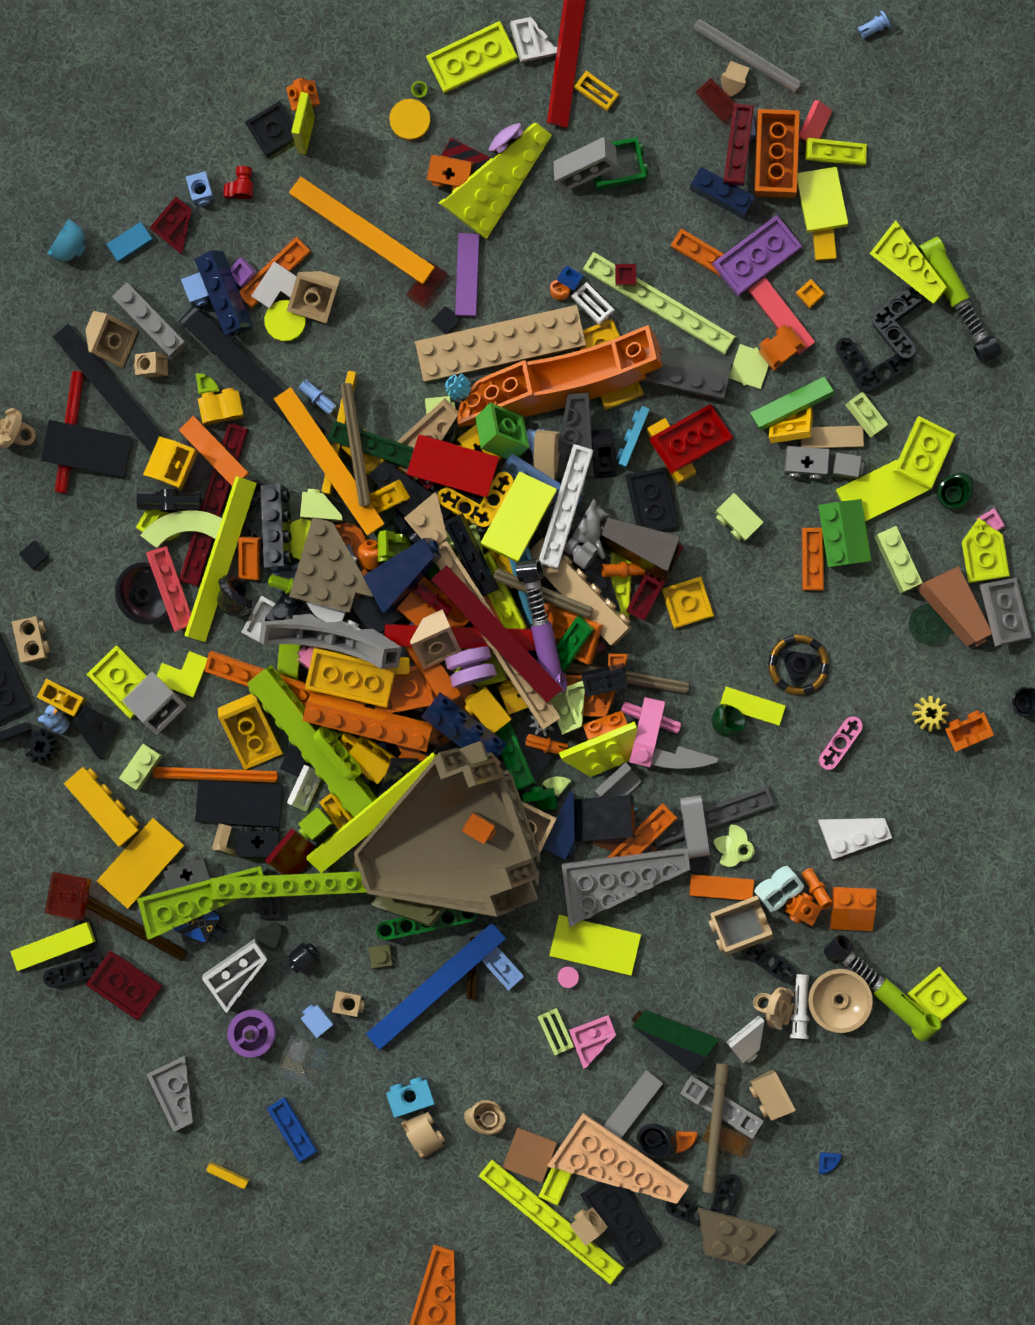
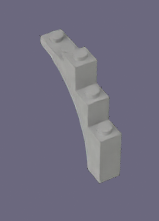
[259,614,402,669]

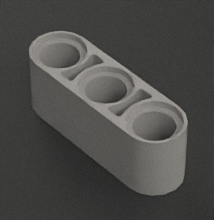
[680,795,710,859]

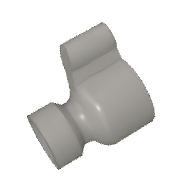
[563,537,598,570]

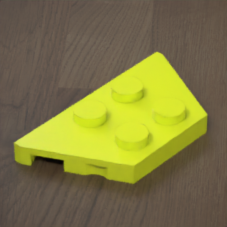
[559,722,637,777]

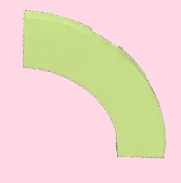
[140,510,222,548]

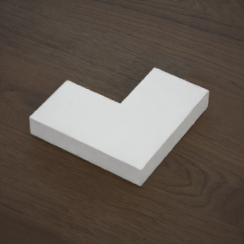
[251,262,297,308]

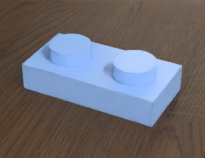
[482,947,524,991]

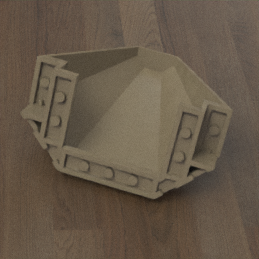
[354,741,540,917]

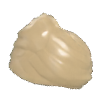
[464,1100,506,1135]

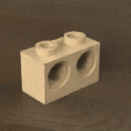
[12,616,50,664]

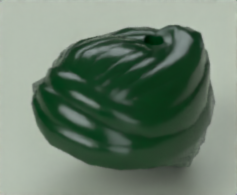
[937,473,974,510]
[711,704,746,738]

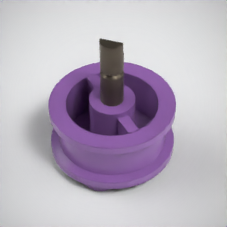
[227,1009,276,1057]

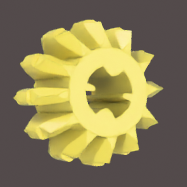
[912,696,949,732]

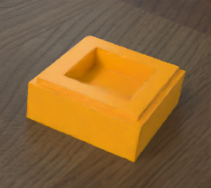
[795,279,825,309]

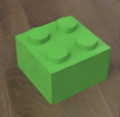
[475,402,529,459]

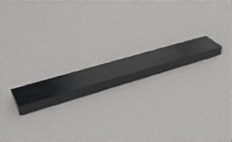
[52,324,165,454]

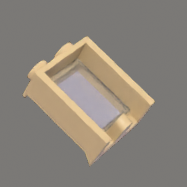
[708,895,774,956]

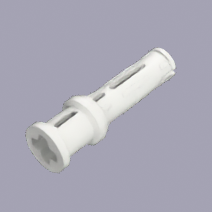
[790,974,810,1039]

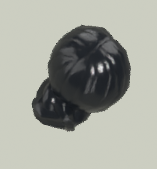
[1012,687,1035,718]

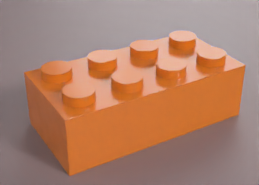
[753,109,800,198]

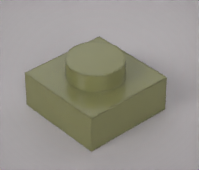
[368,944,393,968]

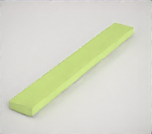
[583,252,736,355]

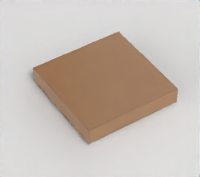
[502,1127,557,1183]

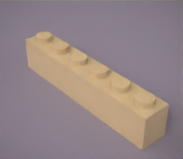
[530,538,632,646]

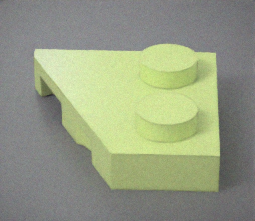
[550,681,585,735]

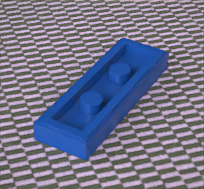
[267,1097,318,1163]

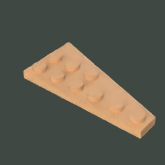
[547,1113,689,1204]

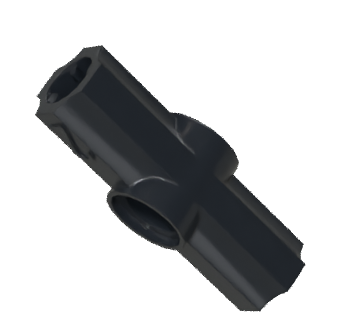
[137,489,202,512]

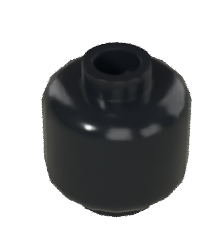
[289,943,321,974]

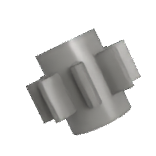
[529,716,554,737]

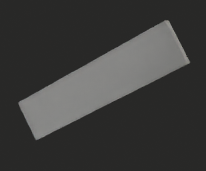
[603,1070,663,1138]

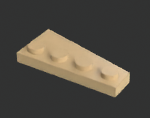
[397,398,459,481]

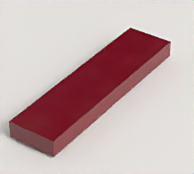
[723,103,754,186]

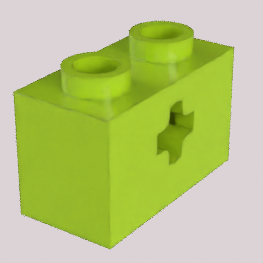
[298,807,334,841]

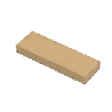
[800,426,864,449]

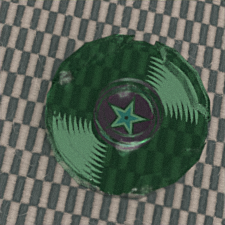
[909,604,950,645]

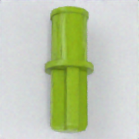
[268,574,294,594]

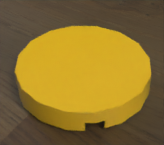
[389,99,431,141]

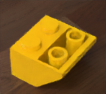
[143,437,198,491]

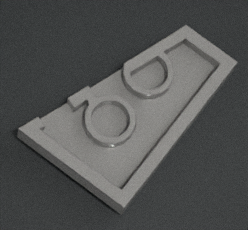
[146,1055,194,1132]

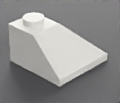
[726,1016,764,1063]

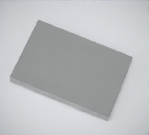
[980,578,1031,646]

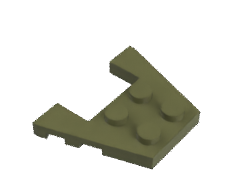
[371,896,447,927]

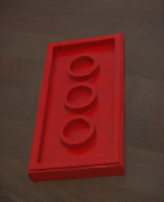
[649,404,733,474]
[407,434,499,498]

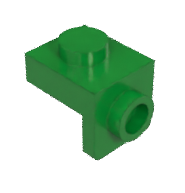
[522,786,557,811]

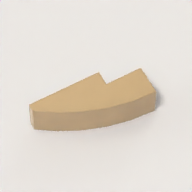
[534,430,560,481]

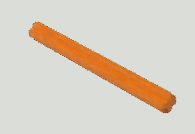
[153,767,278,783]

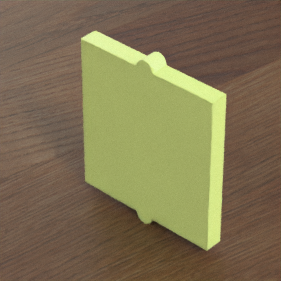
[729,344,769,389]

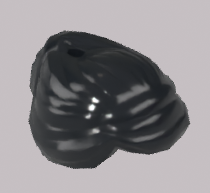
[637,1123,677,1159]

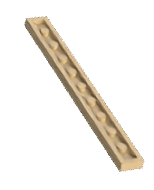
[435,540,560,730]

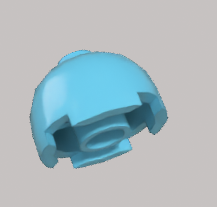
[47,219,86,261]

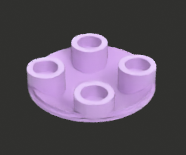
[488,123,523,153]

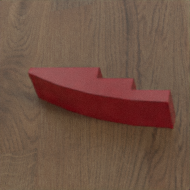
[626,544,684,621]

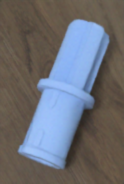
[299,379,337,414]

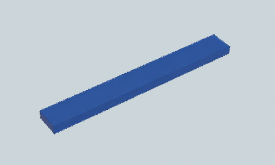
[366,922,507,1050]

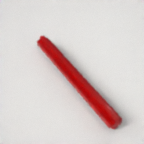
[55,371,84,494]

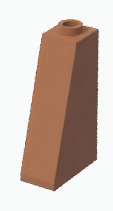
[916,566,992,646]

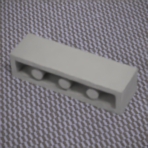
[112,283,187,360]

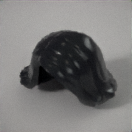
[217,575,254,617]

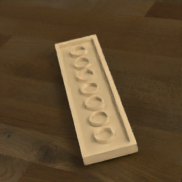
[415,305,586,383]

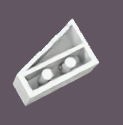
[202,939,267,1013]

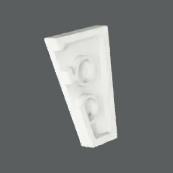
[818,818,892,859]

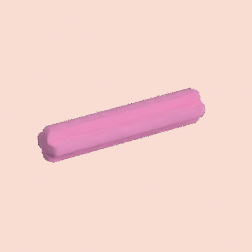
[621,702,681,734]

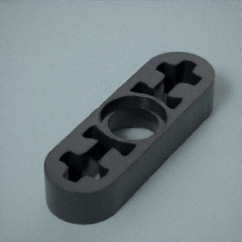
[742,943,796,983]

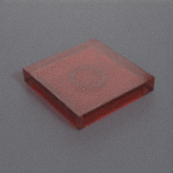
[44,872,91,921]

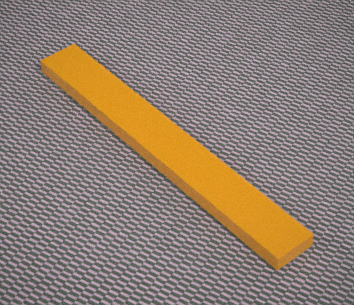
[289,176,435,285]
[274,387,385,536]

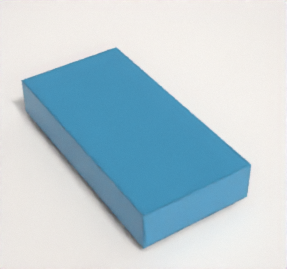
[106,222,153,263]

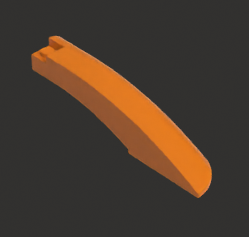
[457,325,663,426]

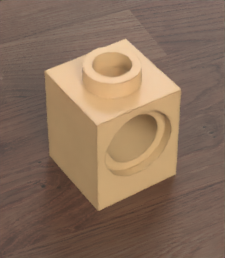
[134,352,168,378]
[332,990,365,1017]
[570,1207,608,1246]

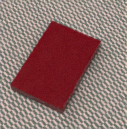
[86,950,162,1021]

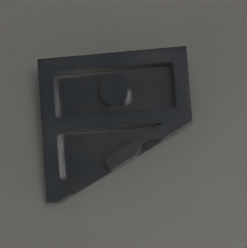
[72,704,120,759]

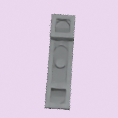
[680,1076,764,1139]

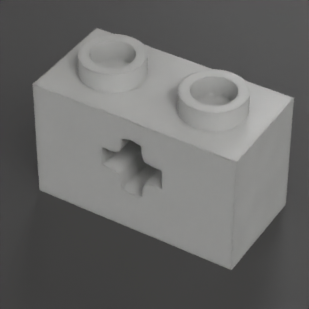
[784,446,829,480]

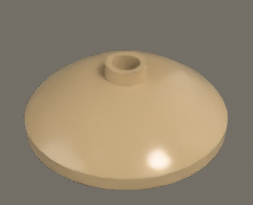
[808,969,873,1033]

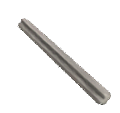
[693,19,801,92]

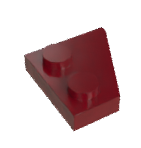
[149,196,192,254]

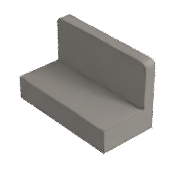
[594,762,641,797]

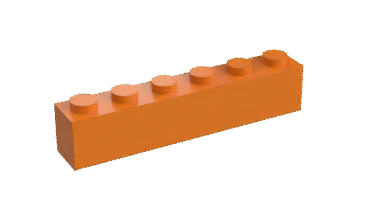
[302,693,433,752]

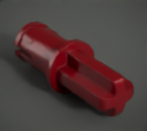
[413,583,453,617]

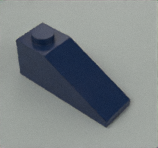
[543,792,576,860]

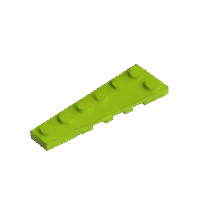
[137,866,263,939]

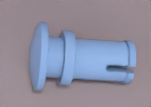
[858,10,891,39]

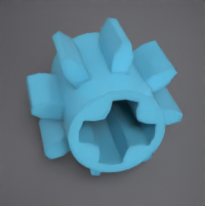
[445,374,471,400]

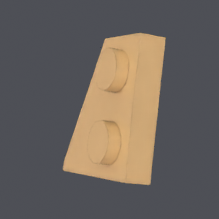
[404,492,447,545]

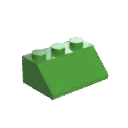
[818,499,871,568]

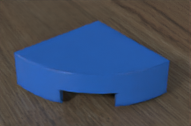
[818,1152,842,1174]

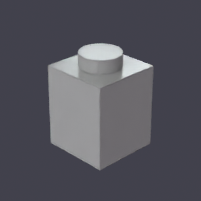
[831,453,864,479]

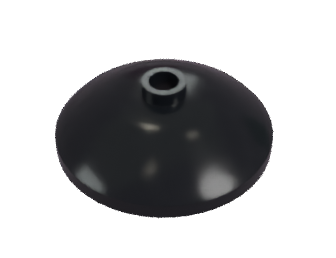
[115,562,168,625]

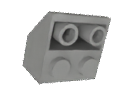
[122,671,186,735]

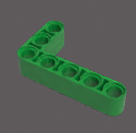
[376,908,478,940]

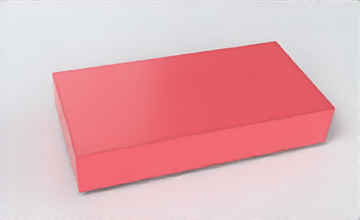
[799,100,832,143]

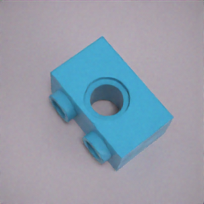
[386,1076,435,1118]

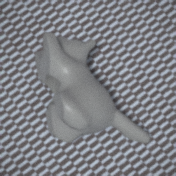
[572,499,610,559]

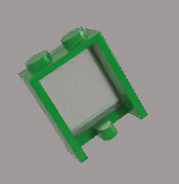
[593,137,648,192]

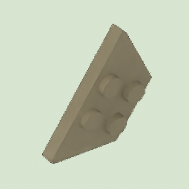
[697,1207,776,1265]

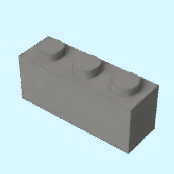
[553,137,617,191]

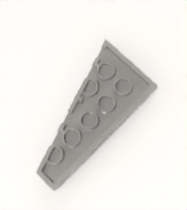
[561,847,690,927]

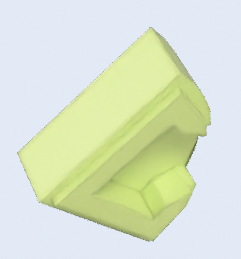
[542,776,571,797]

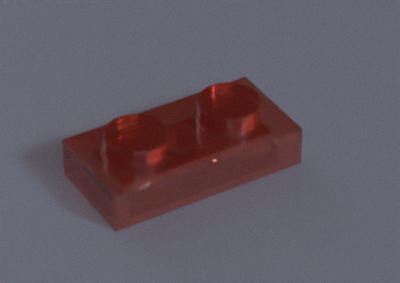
[695,78,734,123]
[406,261,447,308]

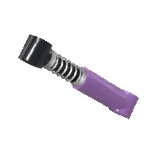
[516,559,567,693]

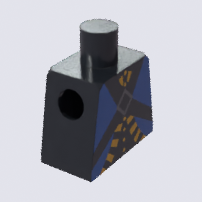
[174,910,228,943]

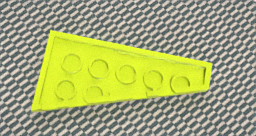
[438,123,552,239]

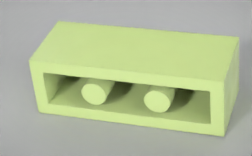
[874,526,923,594]

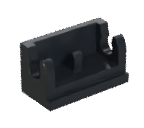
[582,663,628,697]

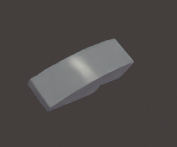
[651,746,718,769]

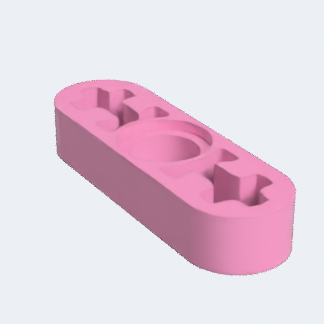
[818,717,862,770]

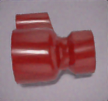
[223,166,254,199]

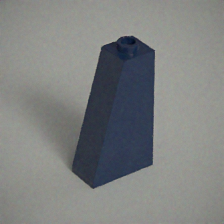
[363,538,442,613]

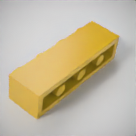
[64,767,141,847]

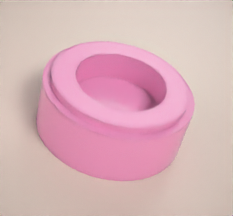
[558,967,579,988]

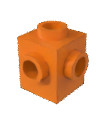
[286,78,320,111]
[784,892,821,926]

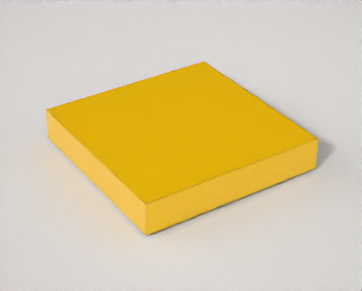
[661,577,714,629]

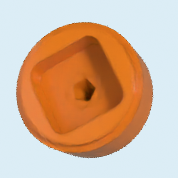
[550,280,571,300]

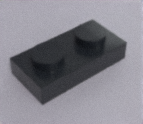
[265,592,304,622]

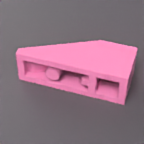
[629,697,665,767]

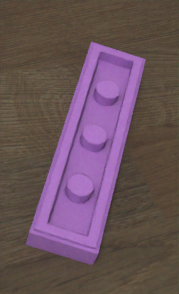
[455,233,479,317]

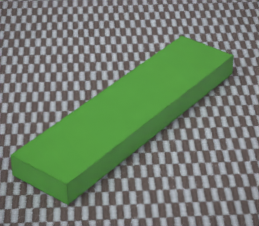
[750,376,834,431]

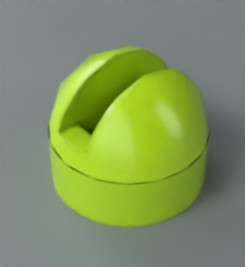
[411,81,428,98]

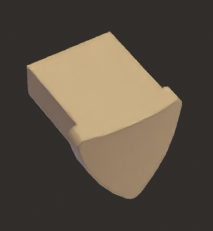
[721,61,750,97]
[212,823,236,856]

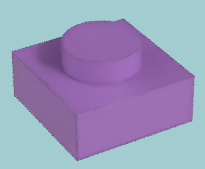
[230,257,257,287]

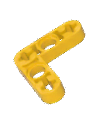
[437,472,513,528]

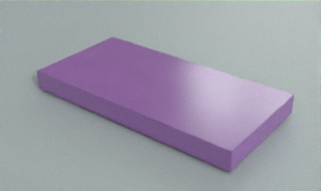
[712,215,803,297]

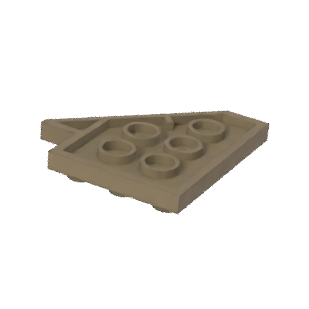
[289,517,374,614]

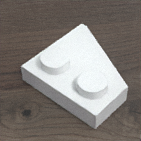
[510,17,557,63]

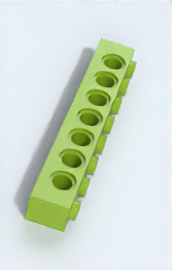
[210,871,367,900]

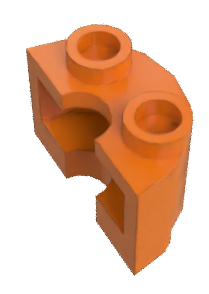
[759,324,806,371]
[945,710,994,752]

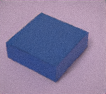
[557,266,584,290]

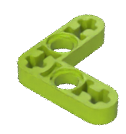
[313,726,361,781]

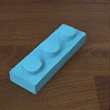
[616,406,650,469]

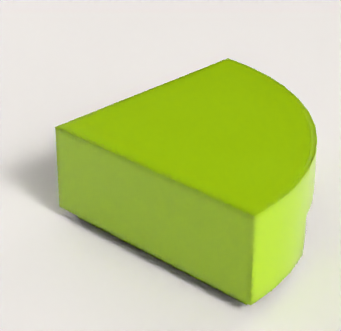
[196,373,220,395]

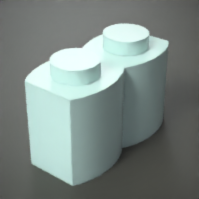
[754,866,804,912]

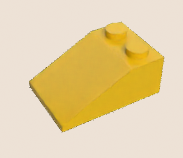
[218,694,283,770]

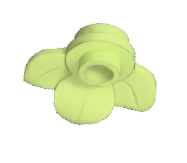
[714,825,754,867]

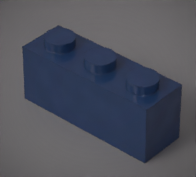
[689,167,755,220]

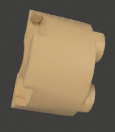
[401,1110,445,1159]

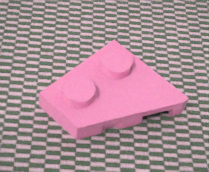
[569,1015,616,1069]

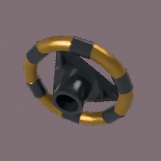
[768,634,829,695]

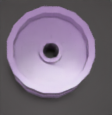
[445,646,497,688]

